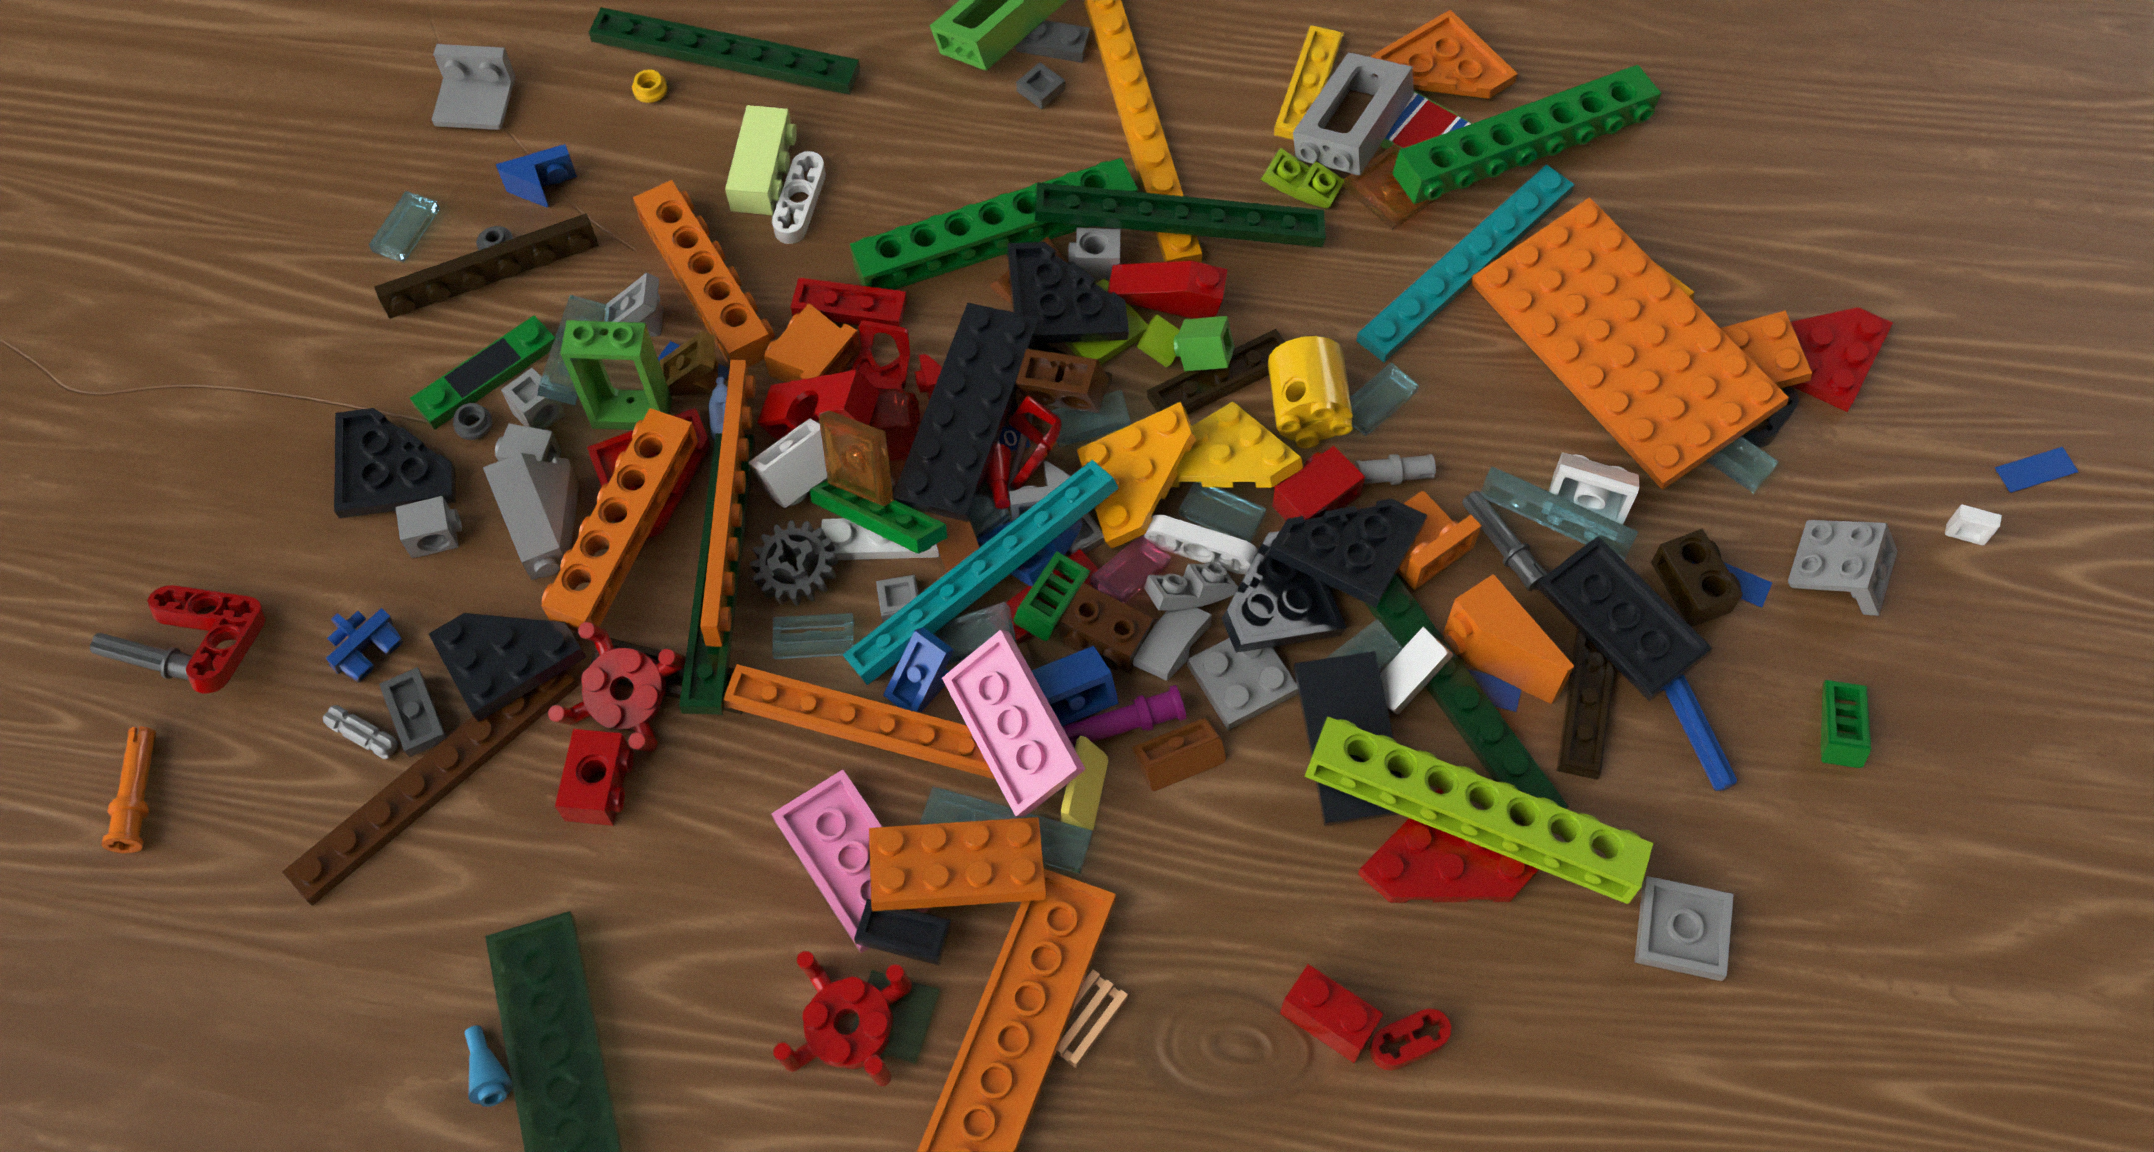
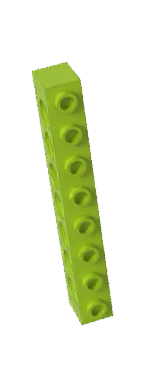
[1304,716,1653,904]

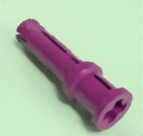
[1062,685,1187,748]

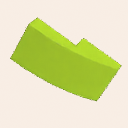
[1260,148,1345,209]

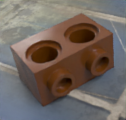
[1016,349,1109,413]

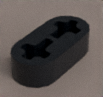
[1741,386,1799,447]

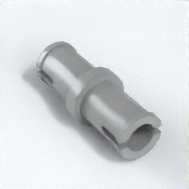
[1354,454,1436,485]

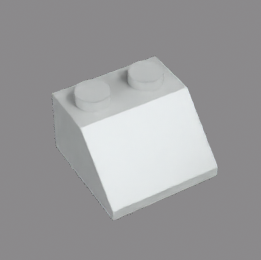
[1543,452,1639,532]

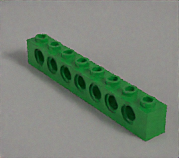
[1392,64,1662,205]
[850,157,1138,290]

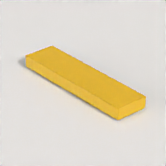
[1274,25,1343,140]

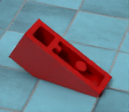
[1107,261,1228,319]

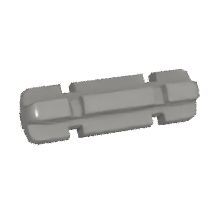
[323,705,399,759]

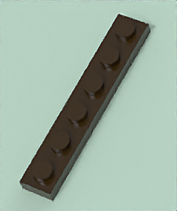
[374,213,599,319]

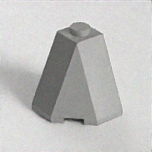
[483,453,579,581]

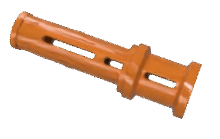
[101,726,157,853]

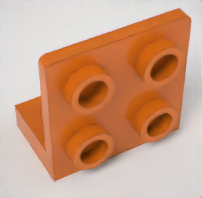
[1397,491,1482,590]

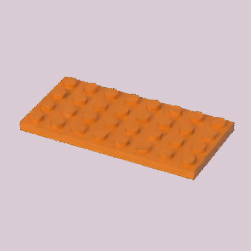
[1471,197,1789,490]

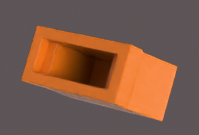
[764,303,860,382]

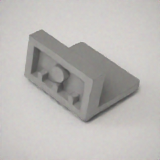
[432,44,516,130]
[1788,520,1898,616]

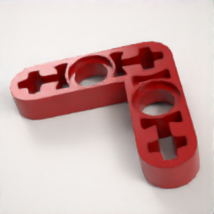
[147,585,266,694]

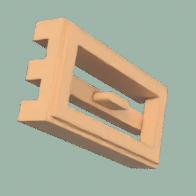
[1056,970,1128,1068]

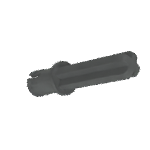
[1462,490,1548,591]
[90,633,214,681]

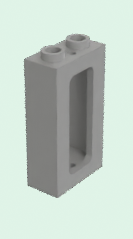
[1293,52,1414,175]

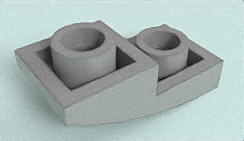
[1144,562,1238,610]
[1133,608,1212,681]

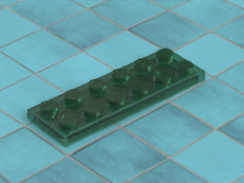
[485,911,623,1152]

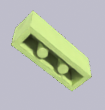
[725,105,797,215]

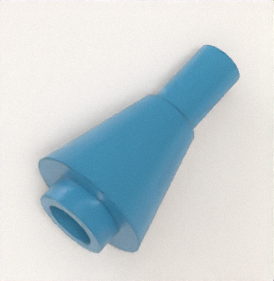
[464,1025,514,1107]

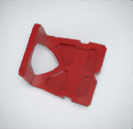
[851,321,911,406]
[1009,396,1062,490]

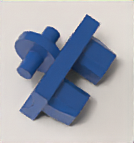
[326,608,403,682]

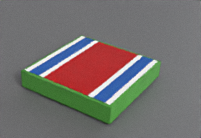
[1380,91,1473,156]

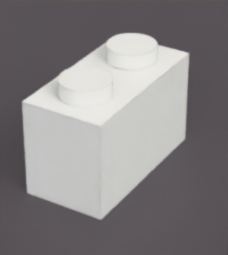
[748,418,846,508]

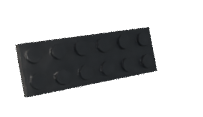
[892,302,1040,522]

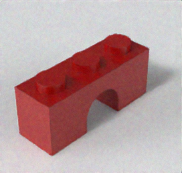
[757,370,880,441]

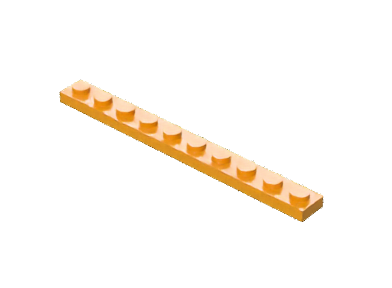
[1084,0,1202,263]

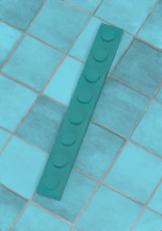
[1356,164,1574,363]
[842,460,1119,685]

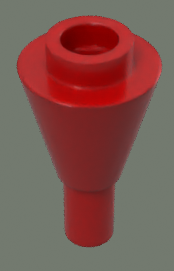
[984,444,1011,509]

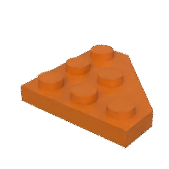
[1371,10,1518,99]

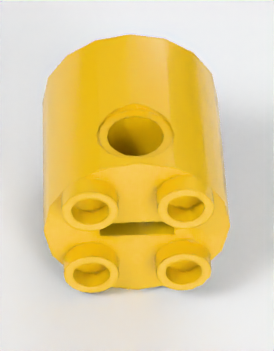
[1268,336,1353,449]

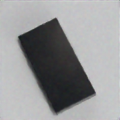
[854,899,951,965]

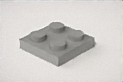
[1187,638,1298,730]
[1634,876,1734,981]

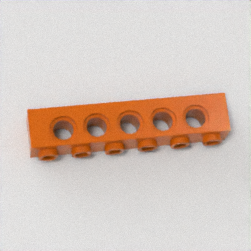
[633,180,775,368]
[541,408,698,632]

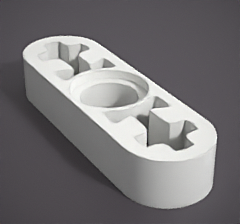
[772,151,826,244]
[1144,515,1258,574]

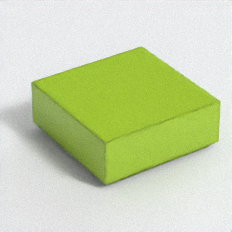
[1137,314,1180,368]

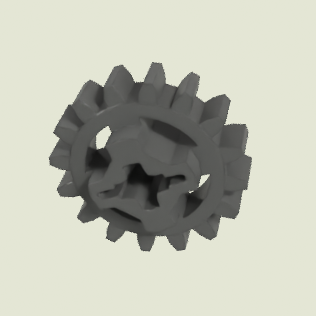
[750,520,839,606]

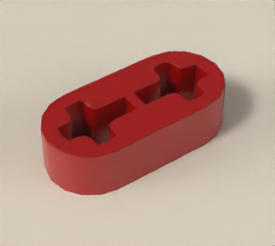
[1369,1008,1451,1071]

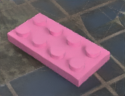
[942,630,1086,817]
[771,769,932,953]

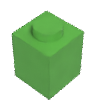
[1174,316,1235,371]

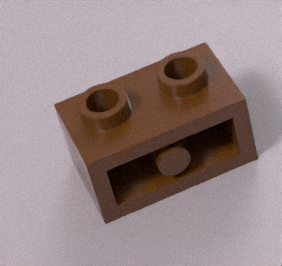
[1059,583,1154,673]

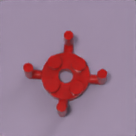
[548,622,686,752]
[773,951,912,1086]

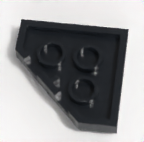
[1007,242,1129,344]
[334,408,456,519]
[1268,498,1427,608]
[1221,531,1347,653]
[428,613,587,722]

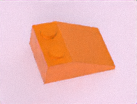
[1442,574,1574,704]

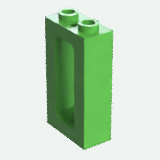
[930,0,1067,71]
[560,320,672,430]

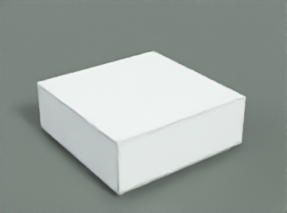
[1945,504,2002,546]

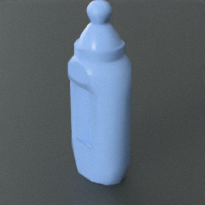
[708,377,727,440]

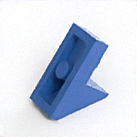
[496,144,577,207]
[883,627,954,713]

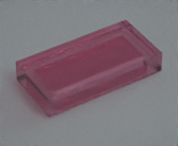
[1090,536,1171,603]

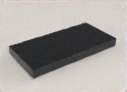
[1537,536,1712,702]
[1294,651,1402,826]

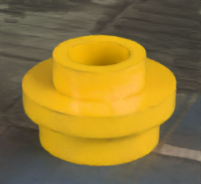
[632,69,668,103]

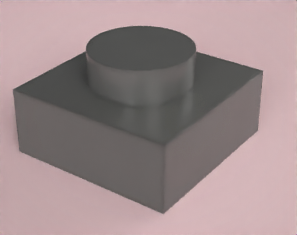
[1016,63,1065,109]

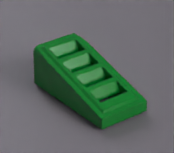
[1013,551,1091,641]
[1820,680,1871,768]

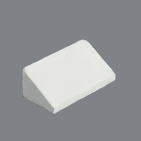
[1380,627,1454,715]

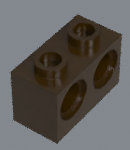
[1651,528,1743,627]

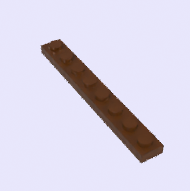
[282,670,578,906]

